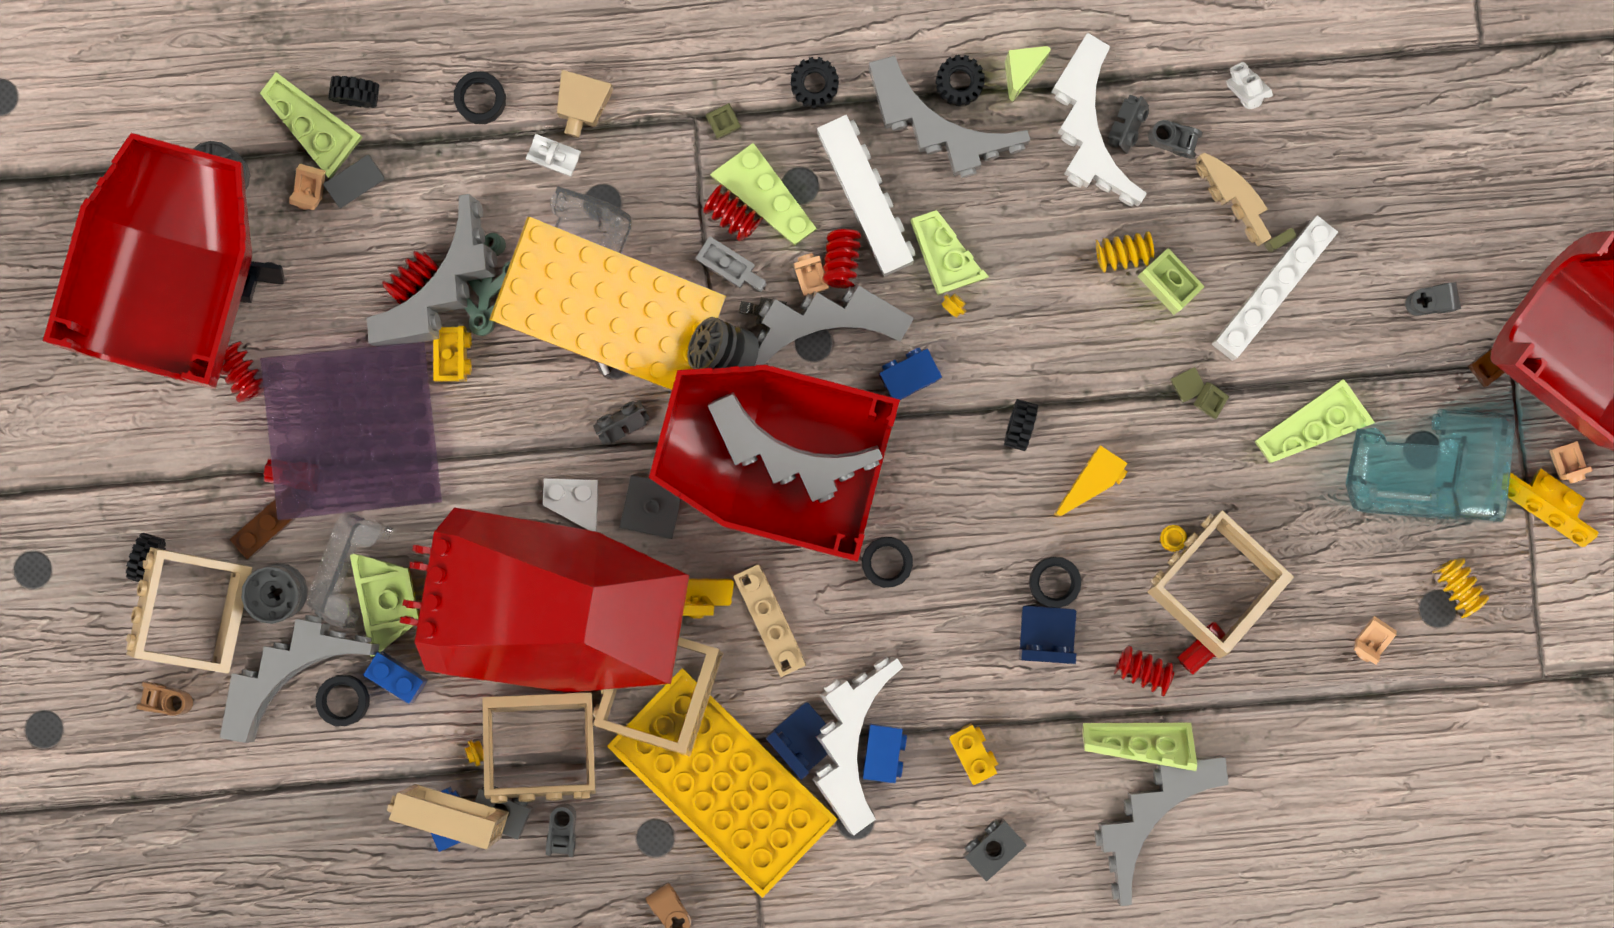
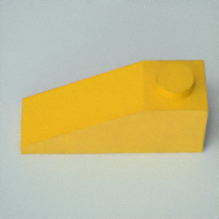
[1054,445,1128,517]

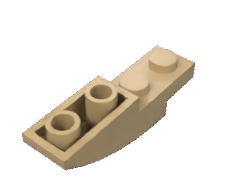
[1195,153,1272,247]

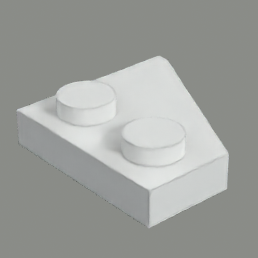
[543,478,598,532]

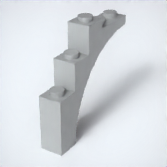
[869,56,1030,178]
[367,194,497,349]
[755,284,914,366]
[708,392,883,503]
[220,615,380,743]
[1095,756,1229,906]

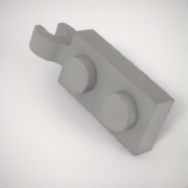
[695,236,767,292]

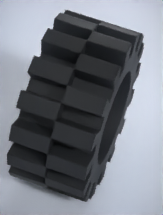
[936,55,985,106]
[791,57,839,108]
[328,76,380,108]
[1004,399,1038,451]
[126,533,166,582]

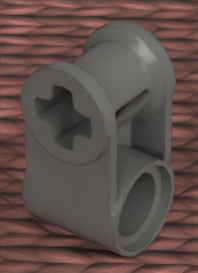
[1148,120,1203,159]
[1405,282,1461,316]
[546,803,576,858]

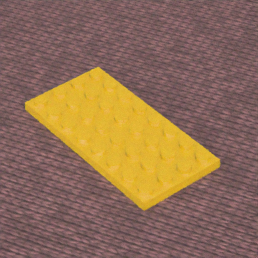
[489,217,726,390]
[607,668,838,898]

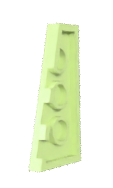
[260,72,363,179]
[710,143,817,245]
[1254,379,1375,463]
[1082,723,1197,771]

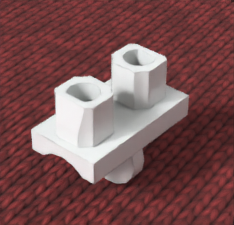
[1226,62,1273,109]
[526,134,581,177]

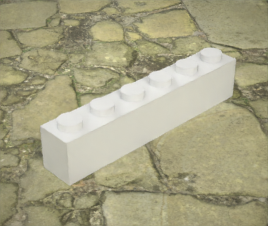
[817,115,916,277]
[1212,215,1338,361]

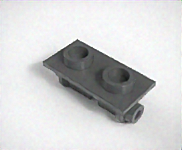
[1107,95,1149,154]
[593,400,651,445]

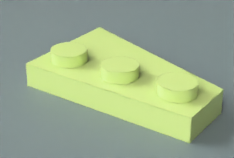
[910,210,989,296]

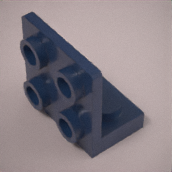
[1019,606,1077,664]
[766,702,828,780]

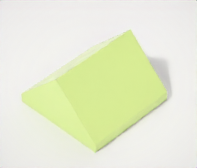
[1005,46,1051,101]
[1137,248,1205,315]

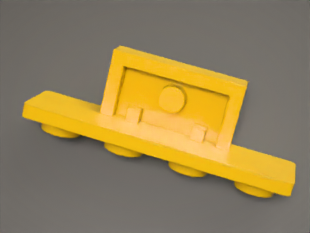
[1495,468,1599,547]
[683,579,734,619]

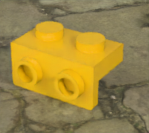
[433,326,472,382]
[949,723,999,785]

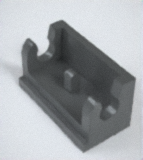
[323,154,385,209]

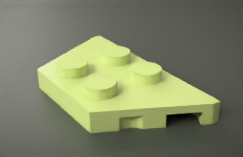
[350,554,419,657]

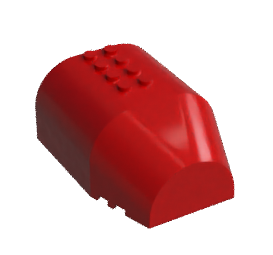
[43,133,253,389]
[1491,231,1614,451]
[649,364,900,562]

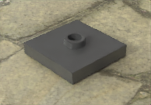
[619,475,681,539]

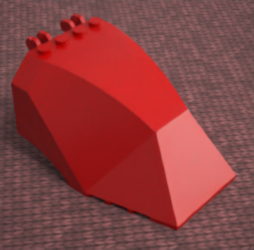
[399,507,690,693]

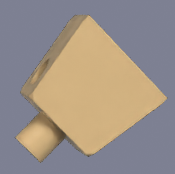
[557,70,613,138]

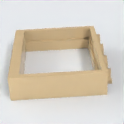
[1147,510,1294,659]
[126,547,252,674]
[733,564,806,677]
[593,637,723,757]
[482,692,596,803]
[387,784,509,850]

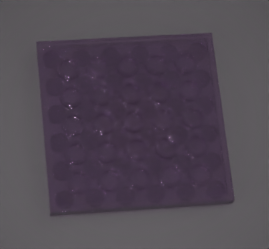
[260,342,442,520]

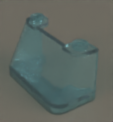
[1423,409,1515,523]
[1345,428,1468,519]

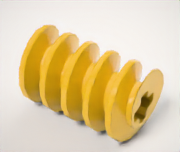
[1095,231,1154,273]
[1432,558,1489,619]

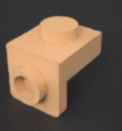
[289,164,326,210]
[794,253,829,297]
[1549,441,1592,484]
[1354,616,1397,665]

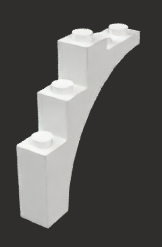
[1052,33,1147,206]
[812,656,903,835]

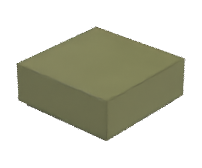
[706,103,741,140]
[1264,228,1297,252]
[1170,367,1205,403]
[1193,382,1230,419]

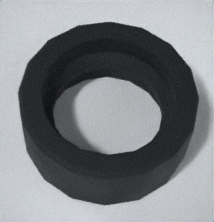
[454,71,506,125]
[862,537,913,588]
[1029,557,1082,608]
[316,675,370,726]

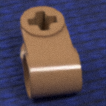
[136,681,193,716]
[645,883,691,928]

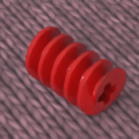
[703,184,763,241]
[822,229,862,289]
[382,251,439,304]
[220,341,267,403]
[1113,645,1174,697]

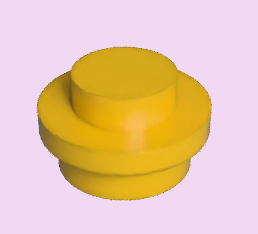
[941,293,966,318]
[1160,525,1187,552]
[464,740,484,767]

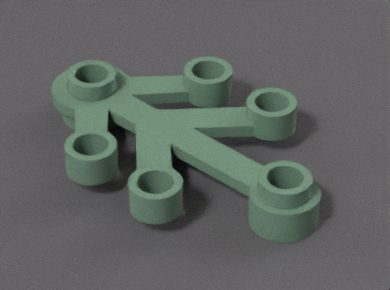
[464,233,510,336]

